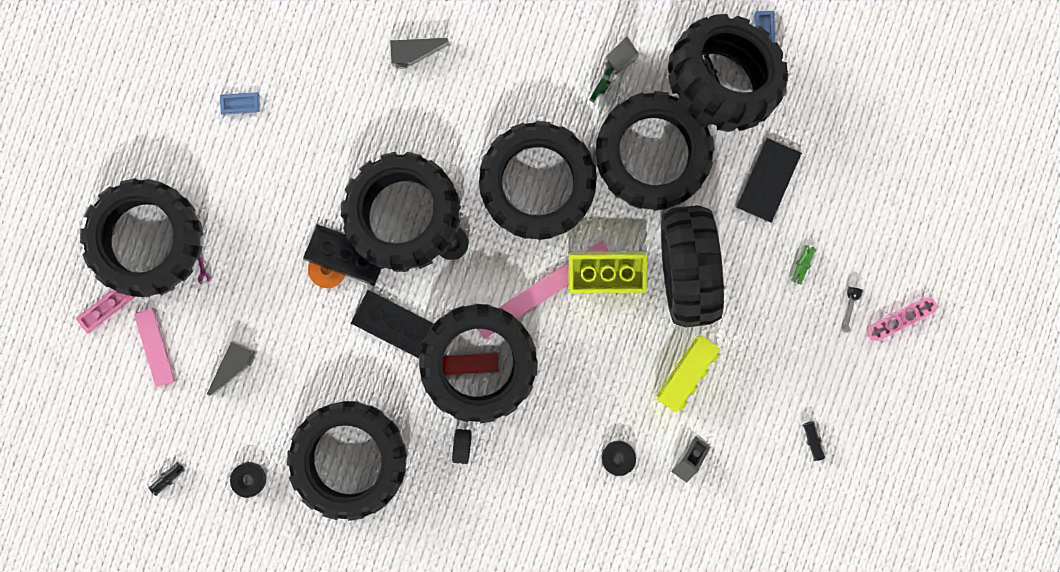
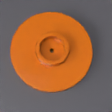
[308,262,345,288]

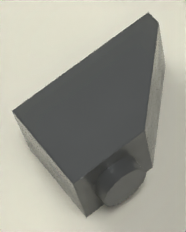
[671,436,711,483]

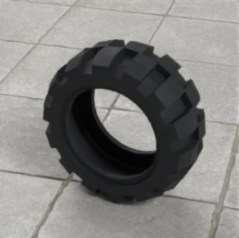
[668,14,788,132]
[595,91,715,211]
[478,121,597,240]
[340,152,461,272]
[80,178,203,297]
[661,205,724,328]
[419,303,538,424]
[287,401,407,521]

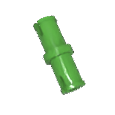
[791,245,817,285]

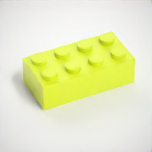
[568,251,647,294]
[655,335,720,413]

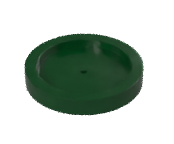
[589,67,614,103]

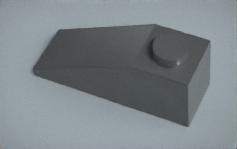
[605,37,638,75]
[390,38,449,69]
[207,341,256,396]

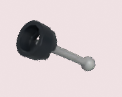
[842,286,863,333]

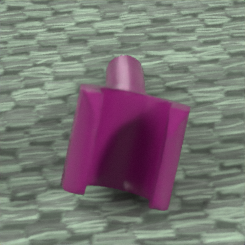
[198,257,211,284]

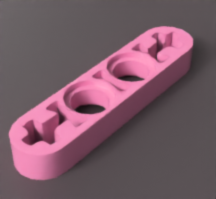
[867,298,937,341]

